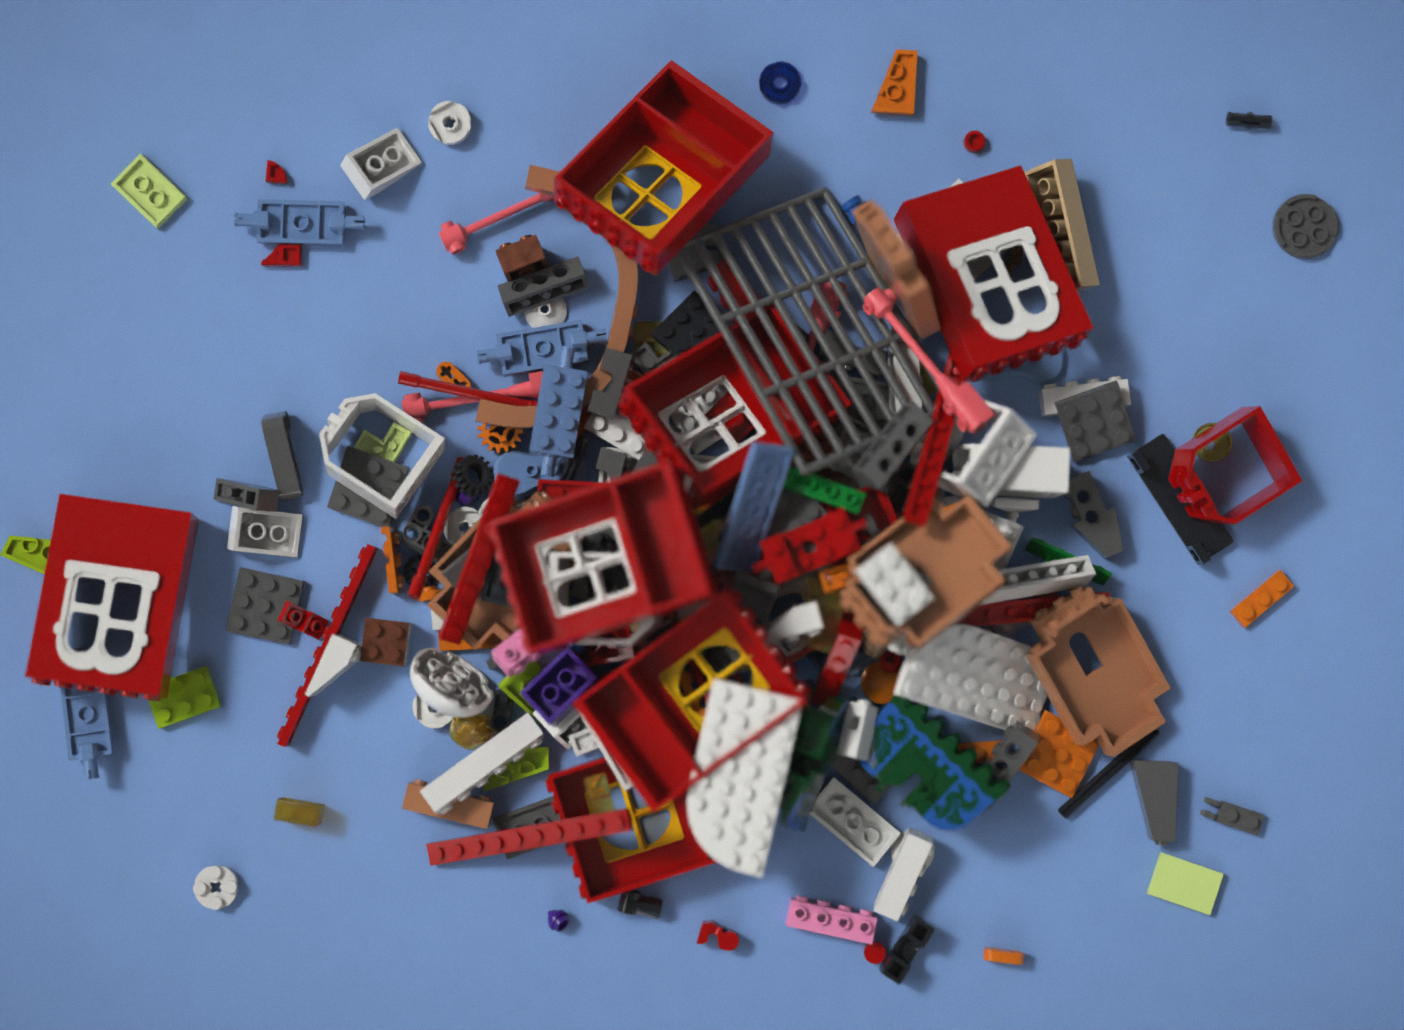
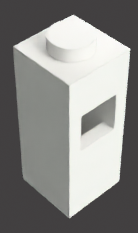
[837,699,879,761]

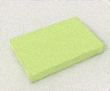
[111,153,188,229]
[1147,852,1224,915]

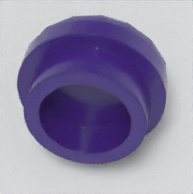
[456,486,479,506]
[548,910,570,932]

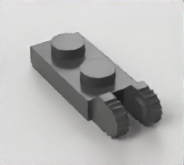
[1200,797,1264,835]

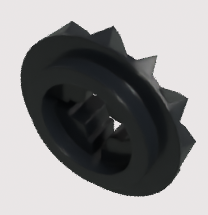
[403,555,436,588]

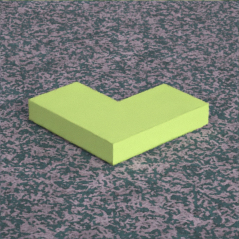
[353,422,412,462]

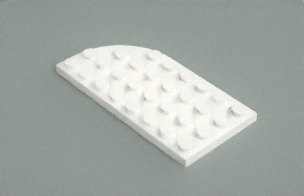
[894,624,1047,731]
[687,678,802,877]

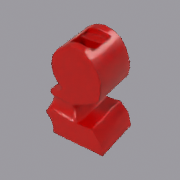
[696,920,739,951]

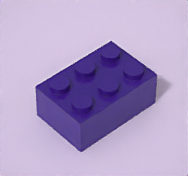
[520,647,602,727]

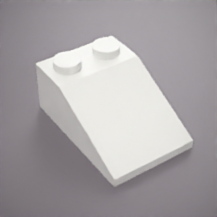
[340,127,422,200]
[227,506,302,557]
[305,634,362,696]

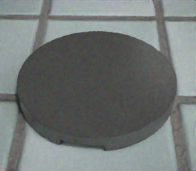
[1272,194,1339,259]

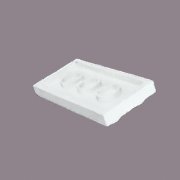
[810,777,901,867]

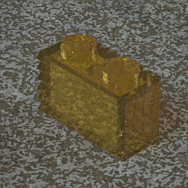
[274,797,325,828]

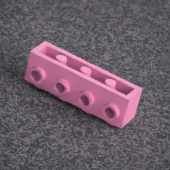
[491,607,569,678]
[785,895,877,944]

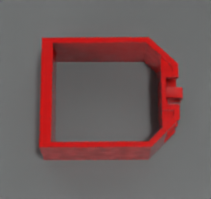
[1168,406,1302,524]

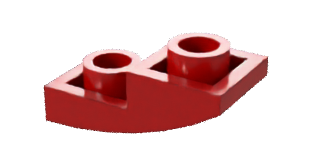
[277,601,328,640]

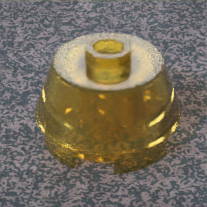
[449,713,493,750]

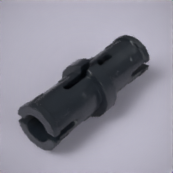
[1226,112,1272,129]

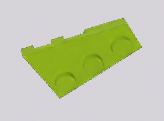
[0,536,51,574]
[483,747,549,792]

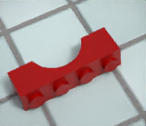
[810,620,862,707]

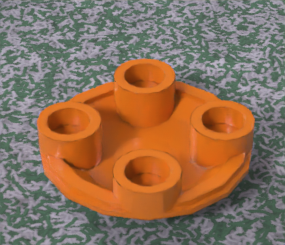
[861,661,901,704]

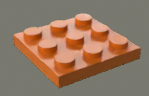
[1019,710,1099,798]

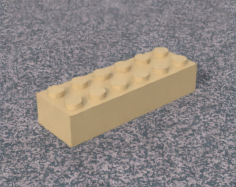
[1024,159,1100,292]

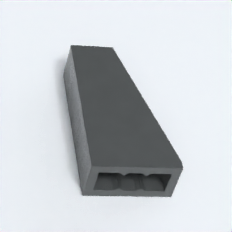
[1130,759,1178,845]

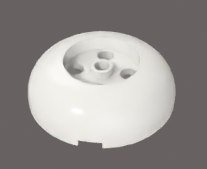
[410,648,493,718]

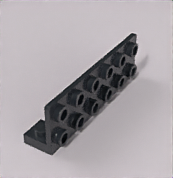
[1127,434,1234,565]

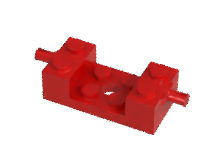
[752,507,868,585]

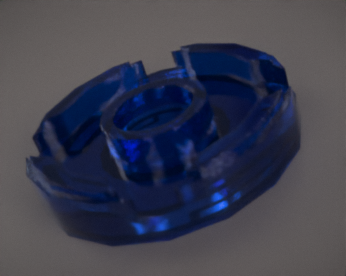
[759,61,801,105]

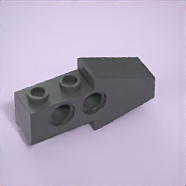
[1063,471,1123,558]

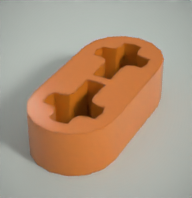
[436,362,472,397]
[983,947,1025,965]

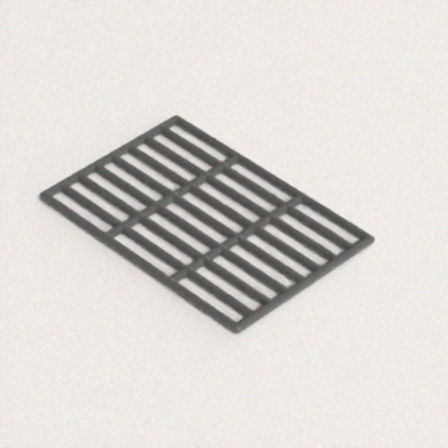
[677,187,939,476]

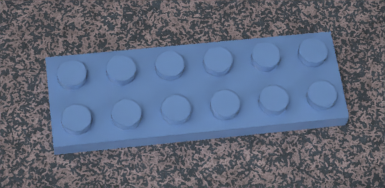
[713,441,795,573]

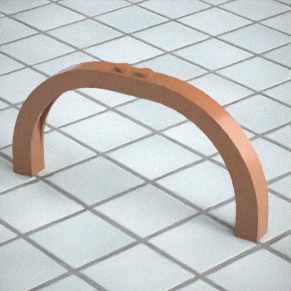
[475,165,638,429]

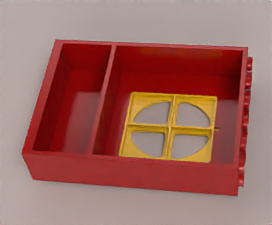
[554,60,774,276]
[573,587,810,813]
[545,756,718,904]

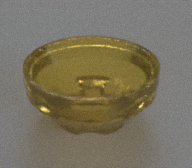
[1192,423,1232,462]

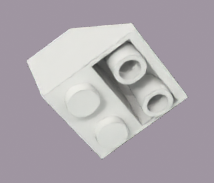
[533,708,587,750]

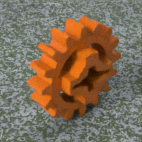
[477,424,524,454]

